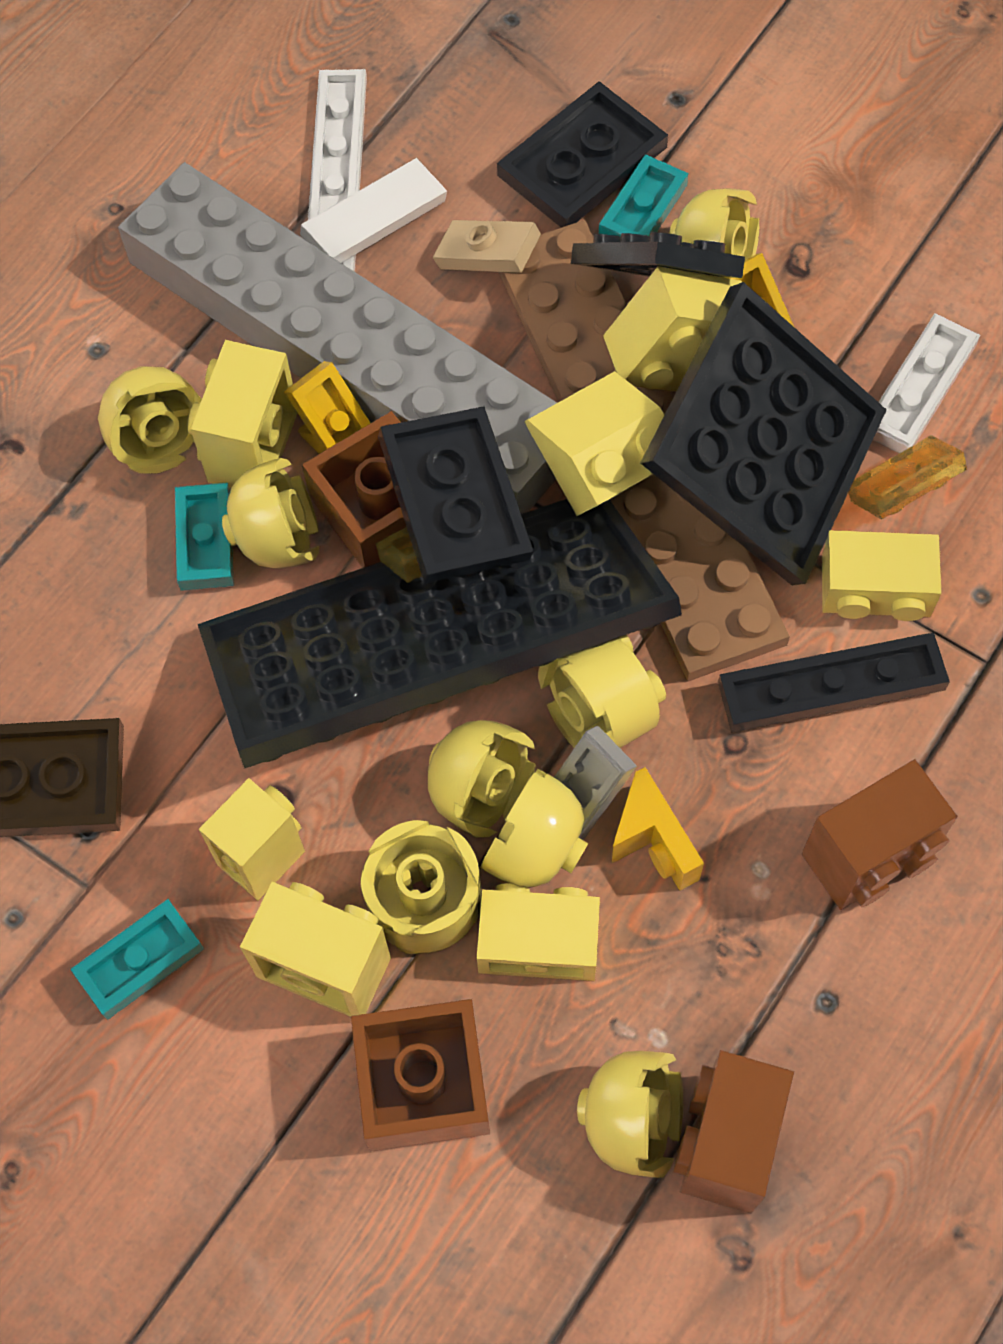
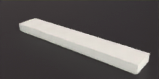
[308,69,367,272]

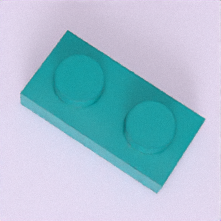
[598,154,689,237]
[175,483,234,591]
[70,899,204,1020]

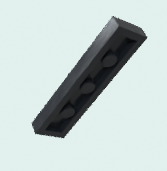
[718,632,950,733]

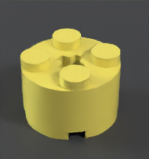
[538,635,666,748]
[361,820,481,954]

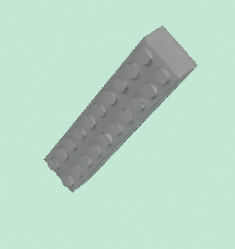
[118,162,557,514]

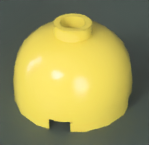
[669,188,760,260]
[98,366,202,473]
[222,458,319,569]
[428,720,536,838]
[480,768,588,887]
[577,1051,684,1178]

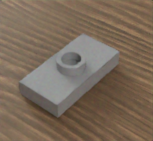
[554,726,637,840]

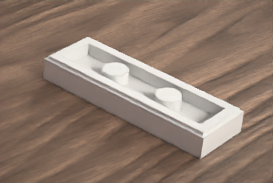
[300,158,447,263]
[873,313,980,457]

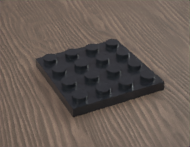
[640,282,887,586]

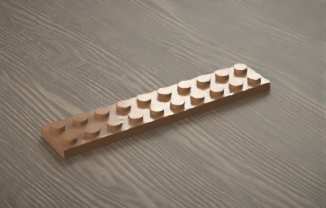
[499,220,790,682]

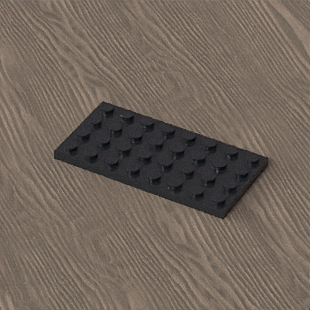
[198,499,682,769]

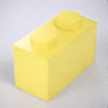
[822,530,941,621]
[199,778,305,901]
[477,883,600,981]

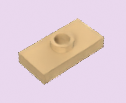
[433,220,541,273]

